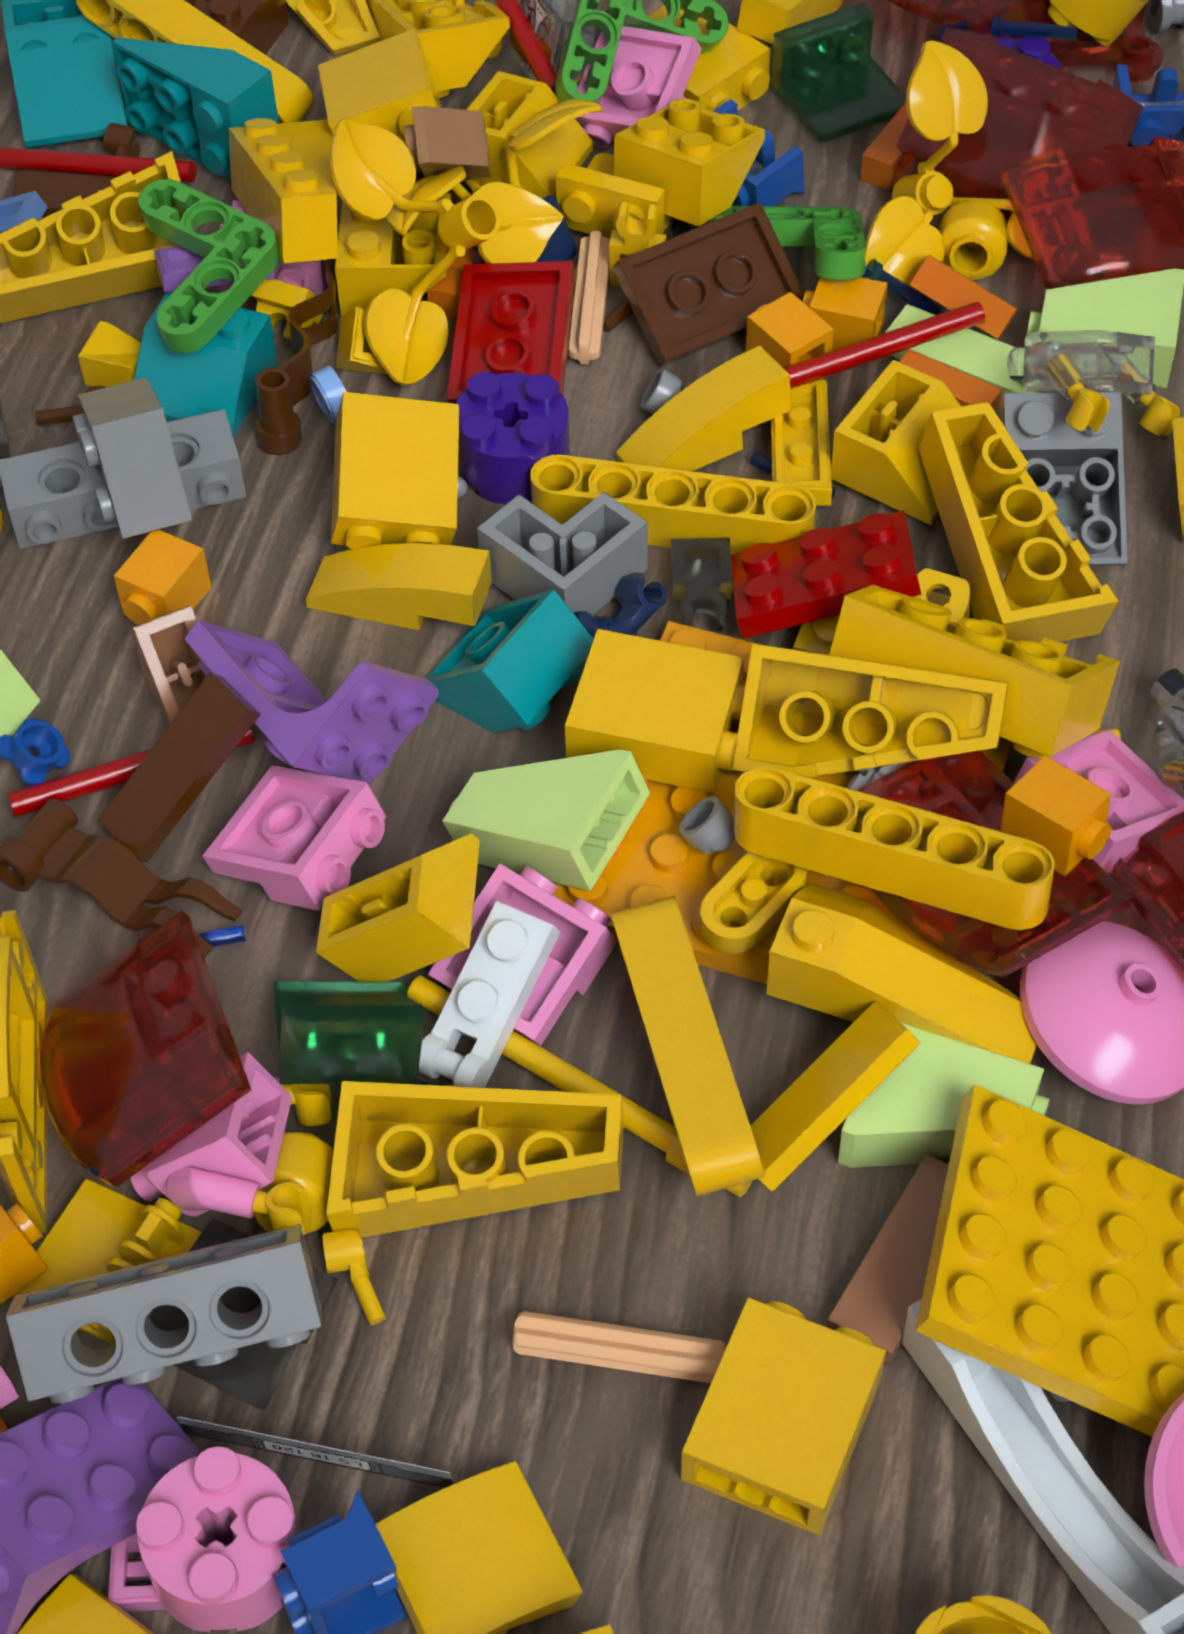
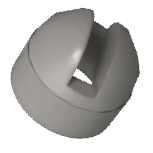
[640,368,686,415]
[679,796,735,853]

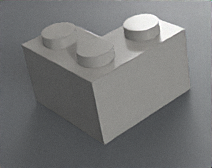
[72,377,192,539]
[477,492,648,615]

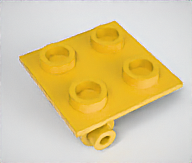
[12,1178,205,1345]

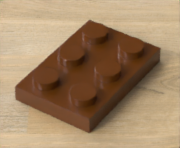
[612,202,805,367]

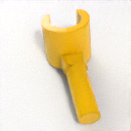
[322,1229,386,1325]

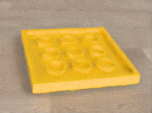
[915,1084,1184,1437]

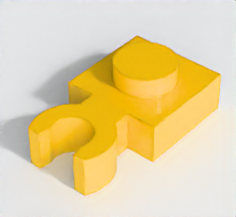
[609,202,666,287]

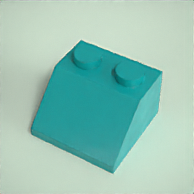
[134,292,278,438]
[424,589,594,733]

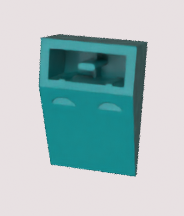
[1,0,127,148]
[112,37,279,181]

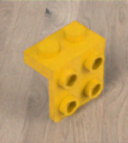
[556,153,675,238]

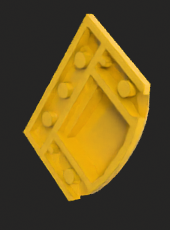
[0,910,47,1233]

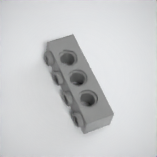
[0,409,246,549]
[6,1224,321,1404]

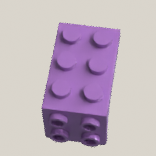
[184,620,439,785]
[0,1378,201,1634]

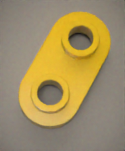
[700,851,808,953]

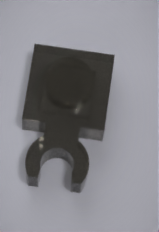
[671,537,733,631]

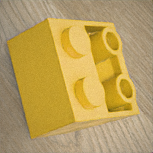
[463,71,593,199]
[613,99,765,227]
[335,193,452,317]
[831,360,961,525]
[316,833,480,989]

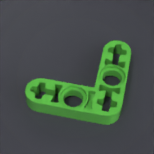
[555,0,729,103]
[138,179,280,353]
[704,206,866,280]

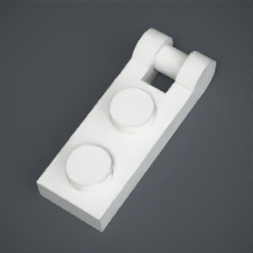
[413,900,561,1088]

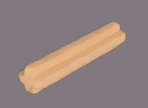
[568,231,610,366]
[512,1311,726,1383]

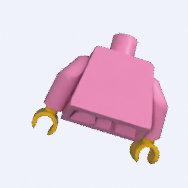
[130,1052,332,1235]

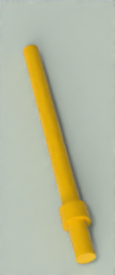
[407,975,753,1198]

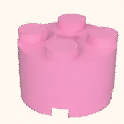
[136,1446,300,1633]

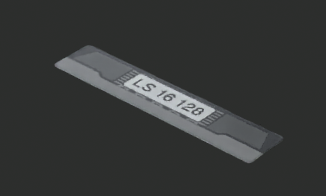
[177,1417,454,1488]

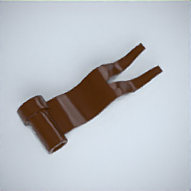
[255,259,338,455]
[0,799,242,958]

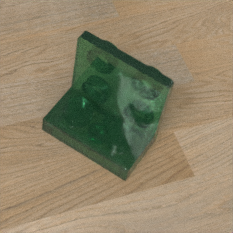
[771,2,906,142]
[273,981,425,1084]

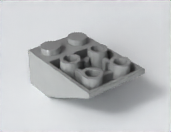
[995,392,1128,566]

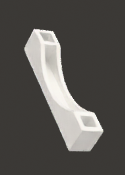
[902,1299,1184,1634]

